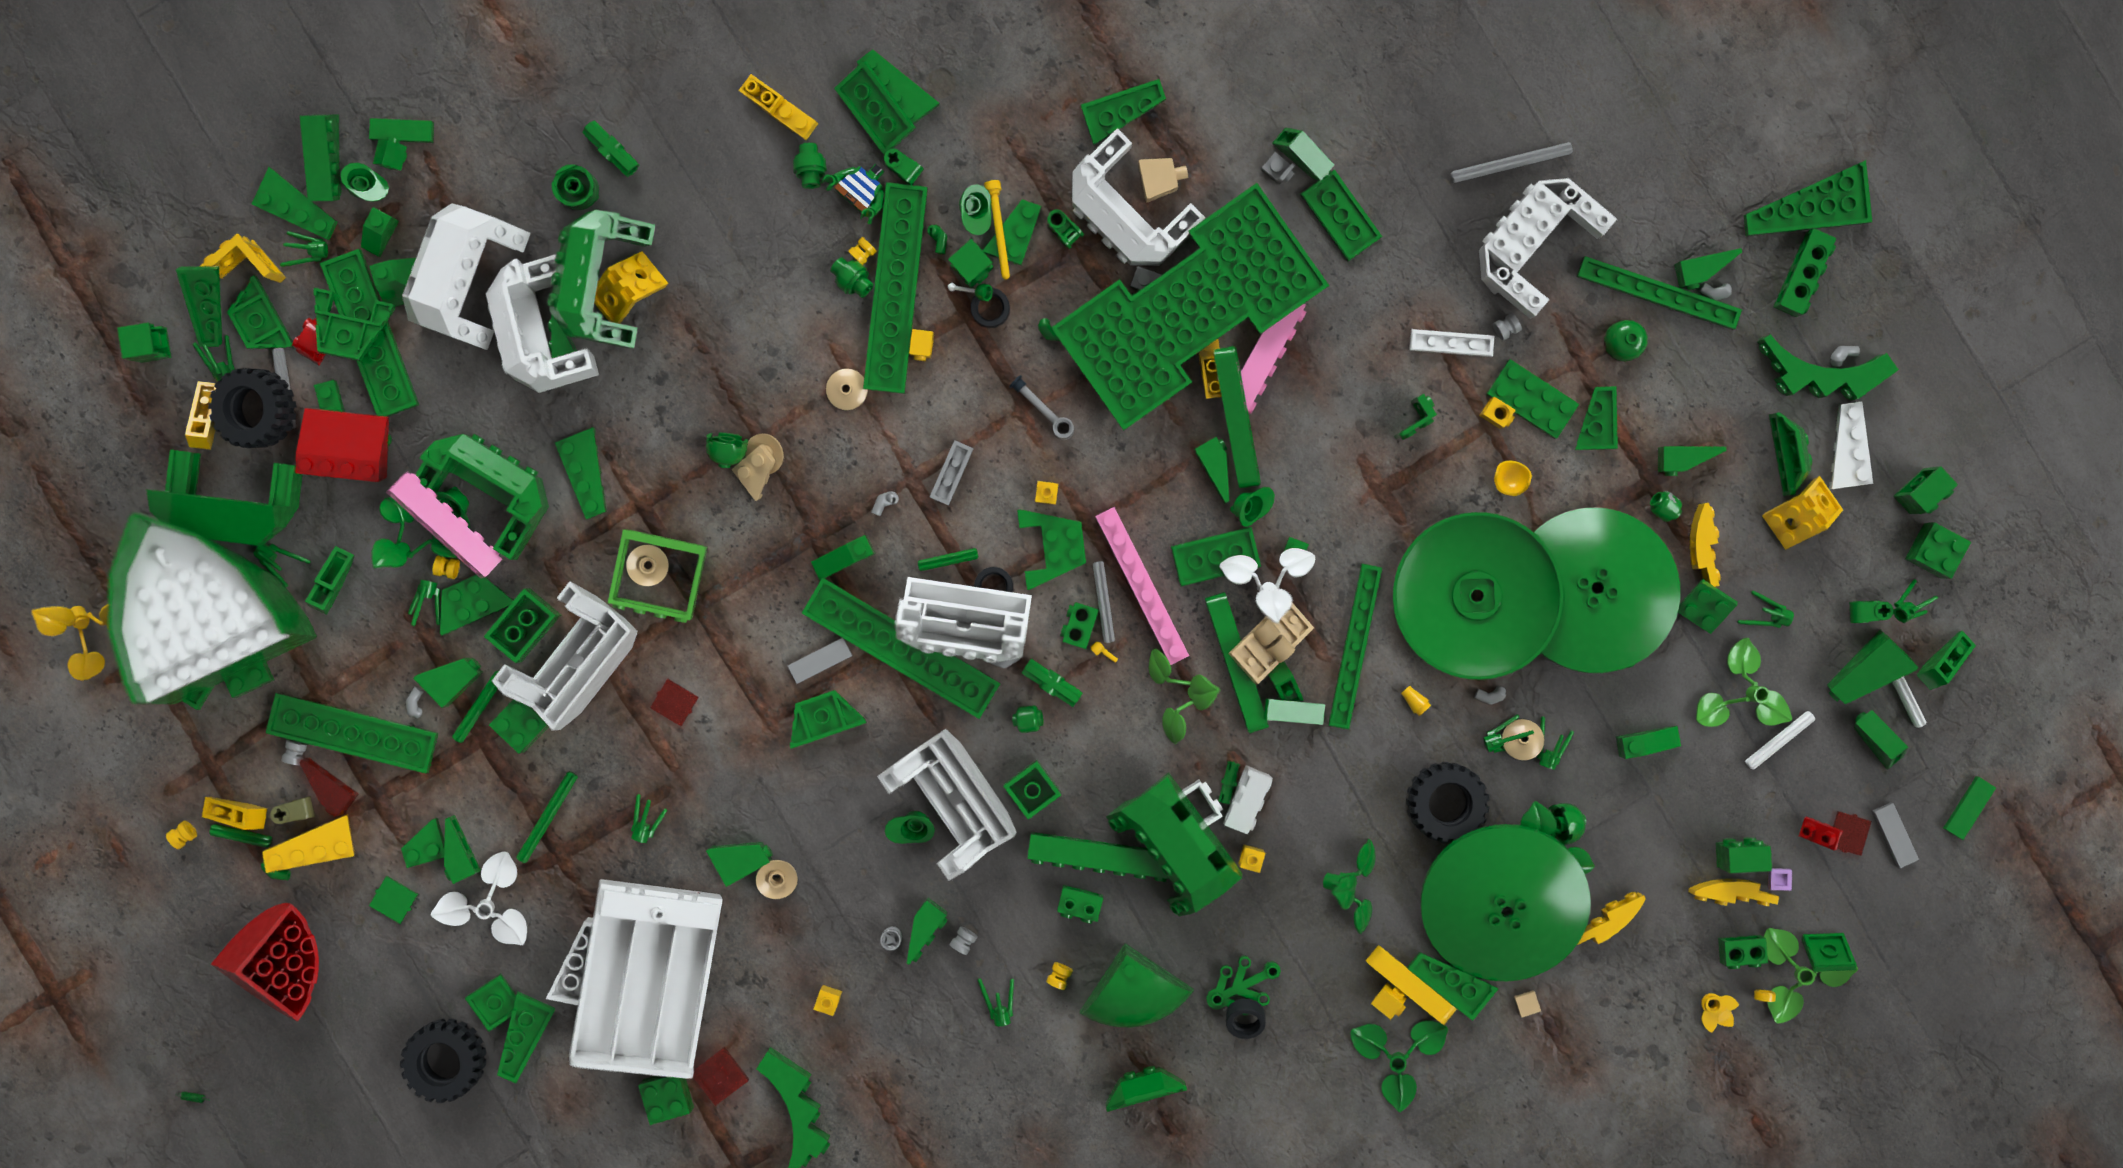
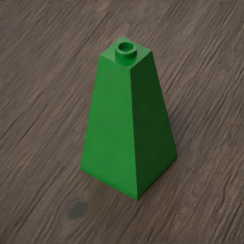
[1827,629,1919,704]

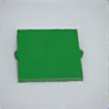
[369,876,418,924]

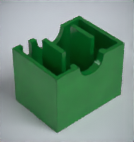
[948,238,994,288]
[117,323,172,363]

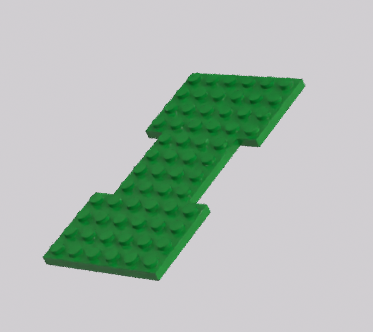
[1051,183,1329,431]

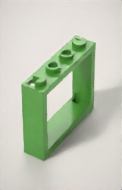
[608,529,708,623]

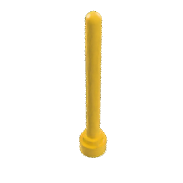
[984,180,1010,279]

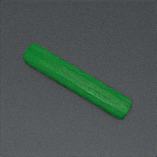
[918,548,979,571]
[209,824,272,848]

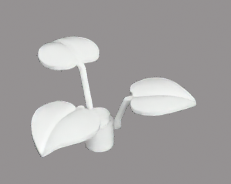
[1219,548,1315,624]
[431,852,527,945]

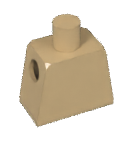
[1138,158,1188,203]

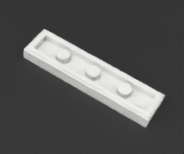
[1409,329,1495,357]

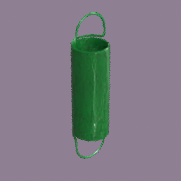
[177,1092,210,1103]

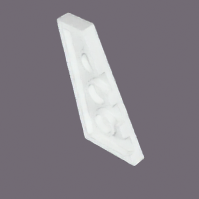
[1829,402,1873,489]

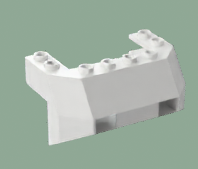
[403,203,531,350]
[896,577,1032,663]
[492,582,638,730]
[877,729,1016,880]

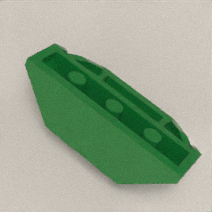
[1769,412,1812,496]
[1106,1066,1187,1112]

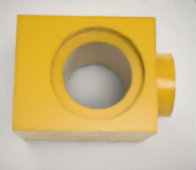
[909,329,934,361]
[1479,397,1515,429]
[1035,481,1059,505]
[1238,844,1265,873]
[813,985,842,1016]

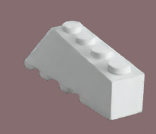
[546,917,593,1005]

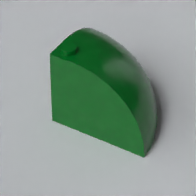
[1079,943,1194,1028]

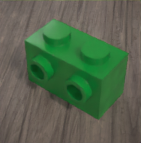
[1057,885,1103,924]

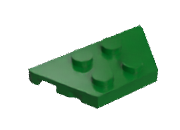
[227,275,293,349]
[440,575,514,636]
[790,690,867,749]

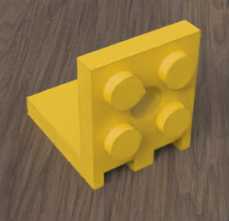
[200,233,286,283]
[594,251,668,324]
[1762,476,1843,550]

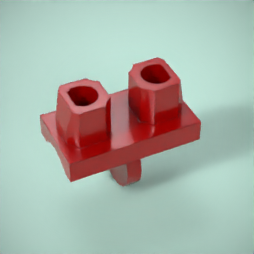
[1799,816,1843,851]

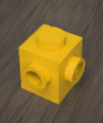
[1371,983,1407,1020]

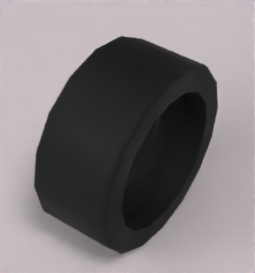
[971,288,1010,328]
[974,567,1013,593]
[1226,999,1266,1039]

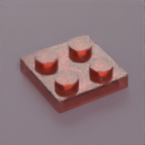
[693,1046,749,1106]

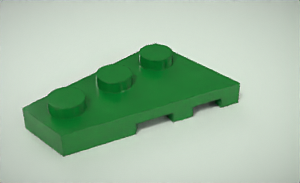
[983,199,1042,266]

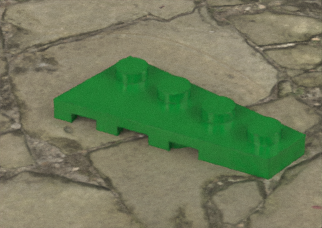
[857,49,940,124]
[176,266,222,347]

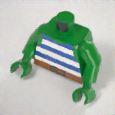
[821,164,884,224]

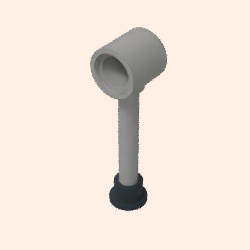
[1009,375,1074,440]

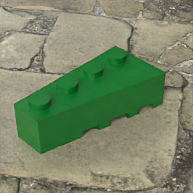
[300,114,342,201]

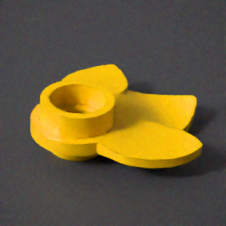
[1701,993,1739,1032]

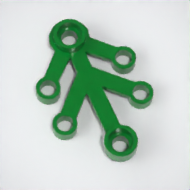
[1207,955,1281,1015]

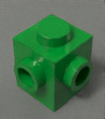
[373,137,407,171]

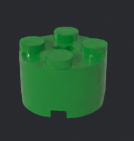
[552,164,599,210]

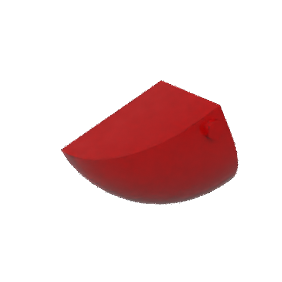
[211,903,319,1022]

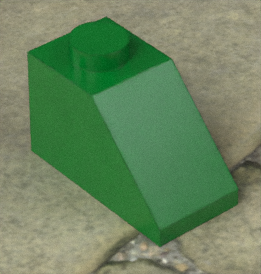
[361,207,399,257]
[1268,661,1304,702]

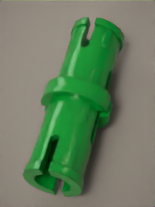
[1218,761,1241,804]

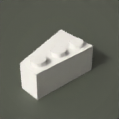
[1223,765,1273,834]

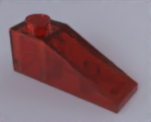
[299,758,359,816]

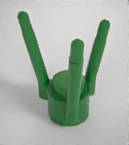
[280,231,328,267]
[193,335,235,382]
[254,543,311,587]
[1893,579,1938,624]
[408,580,441,626]
[1737,591,1794,628]
[1483,714,1534,753]
[1537,716,1574,770]
[631,794,667,843]
[978,978,1014,1027]

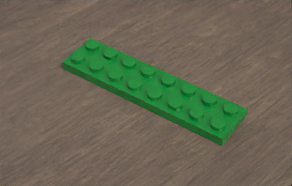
[320,249,419,417]
[266,693,439,774]

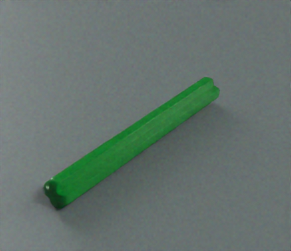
[516,771,578,863]

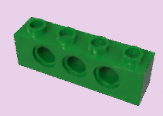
[1773,228,1837,317]

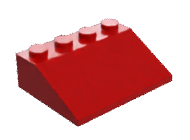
[296,408,389,482]

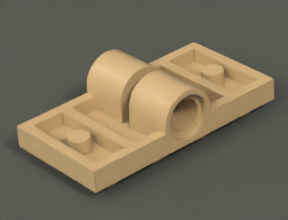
[1228,603,1314,684]

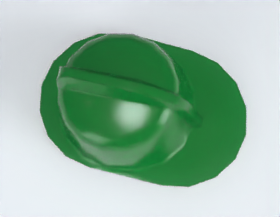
[340,163,389,202]
[959,184,992,235]
[435,486,470,529]
[1230,487,1275,527]
[884,811,935,844]

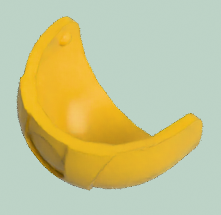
[1494,461,1532,496]

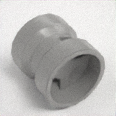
[1493,313,1522,341]
[281,740,307,765]
[880,926,903,951]
[949,926,978,955]

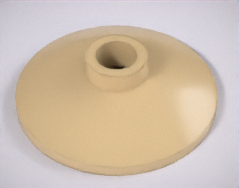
[826,369,868,410]
[745,434,784,474]
[626,545,669,586]
[1502,719,1544,760]
[756,860,798,899]

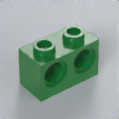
[1060,602,1099,649]
[1718,935,1768,969]

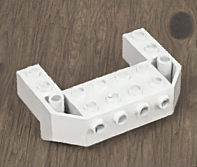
[1072,128,1205,266]
[1479,178,1617,319]
[486,254,599,393]

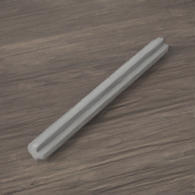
[1451,142,1573,183]

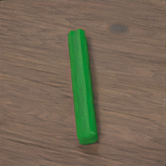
[452,670,499,743]

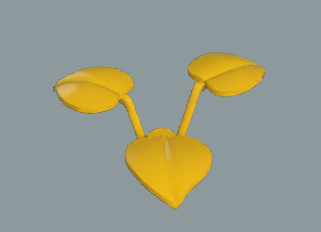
[32,604,108,681]

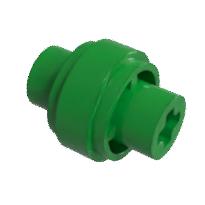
[793,143,827,189]
[830,257,874,298]

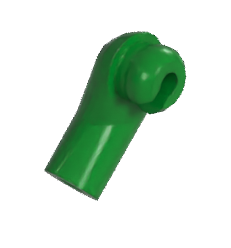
[927,225,948,255]
[1038,318,1060,341]
[261,859,291,881]

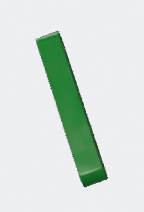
[1214,346,1261,488]
[1205,592,1269,734]

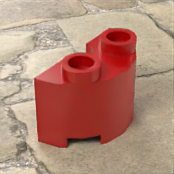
[292,318,326,366]

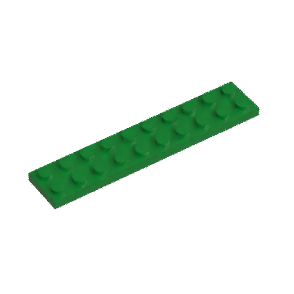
[863,182,928,394]
[802,578,1001,719]

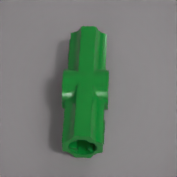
[582,120,640,178]
[1021,658,1083,707]

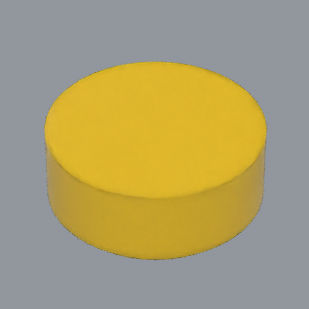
[1754,989,1776,1002]

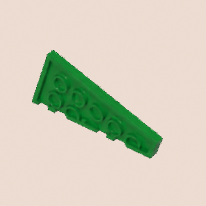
[1744,160,1872,236]

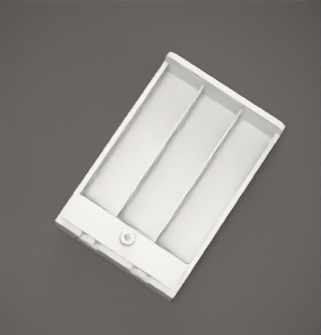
[569,879,723,1078]

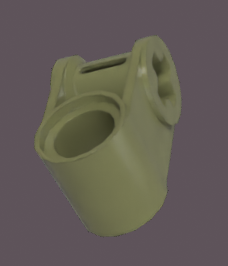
[270,796,315,824]

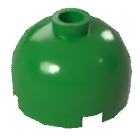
[1604,320,1648,362]
[706,432,748,468]
[1548,803,1586,845]

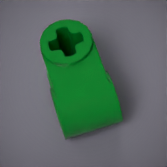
[884,149,924,185]
[1047,210,1084,249]
[1849,601,1894,623]

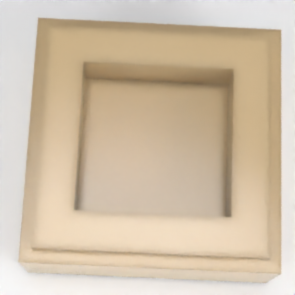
[1514,990,1541,1018]

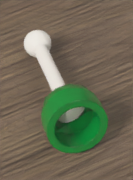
[948,283,993,301]

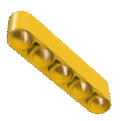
[1365,945,1457,1025]

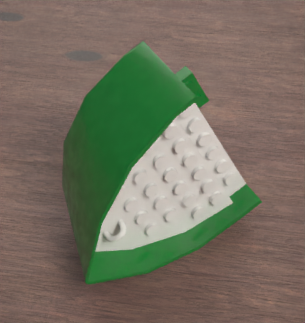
[108,513,317,704]

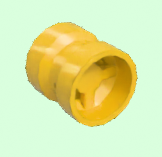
[848,237,877,265]
[432,555,460,579]
[166,821,197,849]
[1046,962,1073,990]

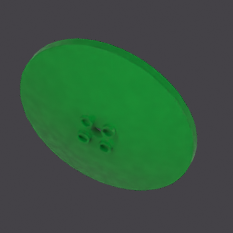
[1534,508,1680,674]
[1393,512,1564,680]
[1420,824,1591,981]

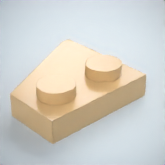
[732,444,776,501]

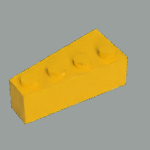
[263,814,355,873]

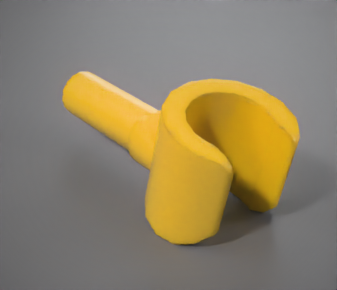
[1090,642,1118,663]

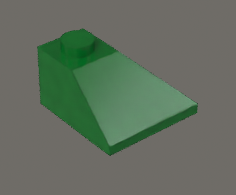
[369,258,416,307]

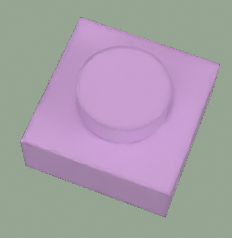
[1768,868,1792,891]

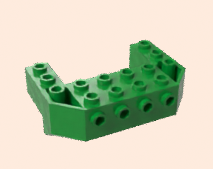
[548,210,655,349]
[415,434,549,560]

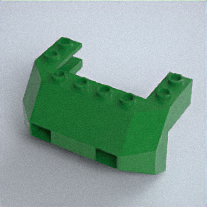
[146,450,303,546]
[1106,772,1242,917]

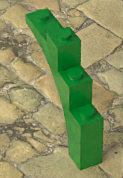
[1757,334,1899,401]
[756,1047,830,1168]

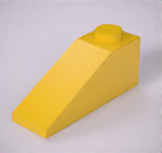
[185,381,216,450]
[202,797,267,830]

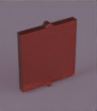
[650,679,699,726]
[1833,811,1872,856]

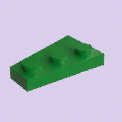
[1575,386,1618,450]

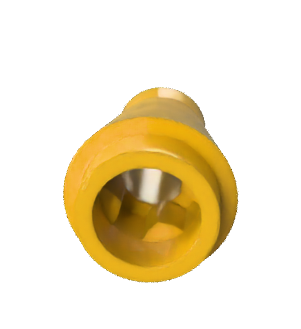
[1401,686,1431,716]

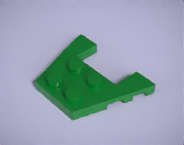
[313,288,396,362]
[1017,509,1086,590]

